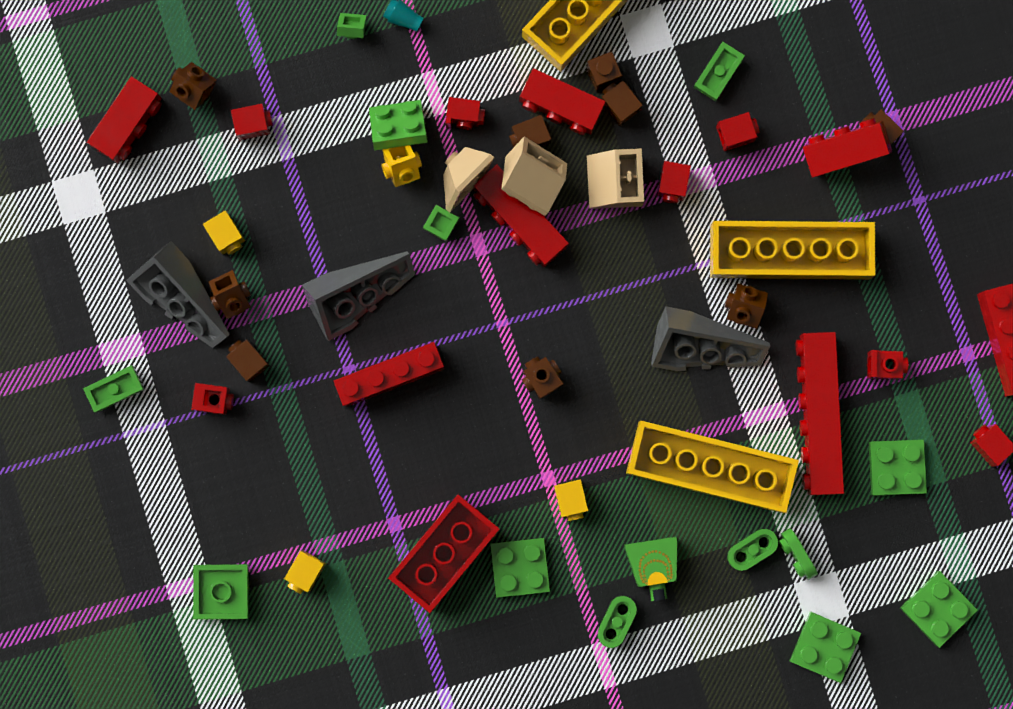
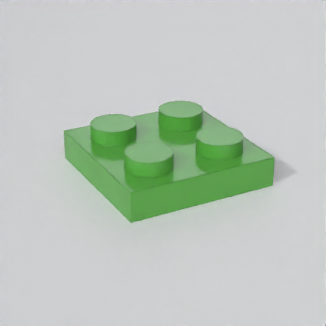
[369,100,427,151]
[869,440,927,495]
[491,538,550,598]
[193,564,249,619]
[900,571,978,648]
[790,612,861,683]

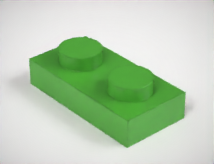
[693,42,745,101]
[83,365,145,413]

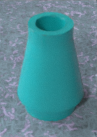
[383,0,423,32]

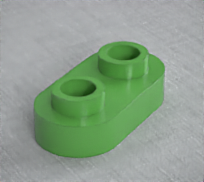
[779,528,818,580]
[727,529,778,571]
[597,596,637,648]

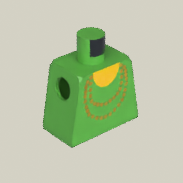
[624,537,677,601]

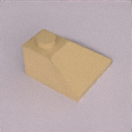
[443,147,494,213]

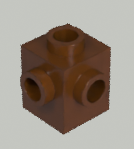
[169,62,217,110]
[209,270,251,319]
[724,283,768,329]
[521,356,563,400]

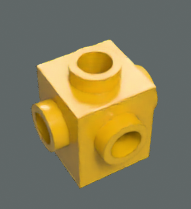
[381,145,422,187]

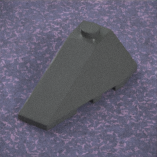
[126,241,229,348]
[302,251,415,341]
[651,306,770,371]

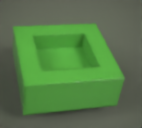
[337,13,366,39]
[423,205,459,242]

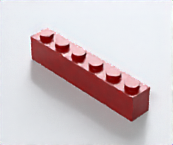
[796,332,844,495]

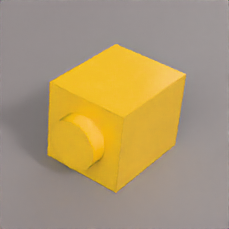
[203,210,245,255]
[554,479,588,521]
[284,550,326,594]

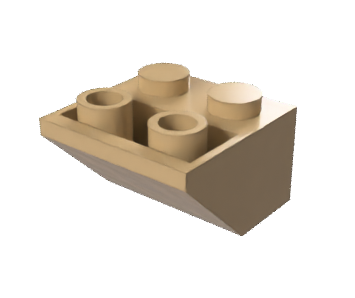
[501,136,567,216]
[587,149,644,209]

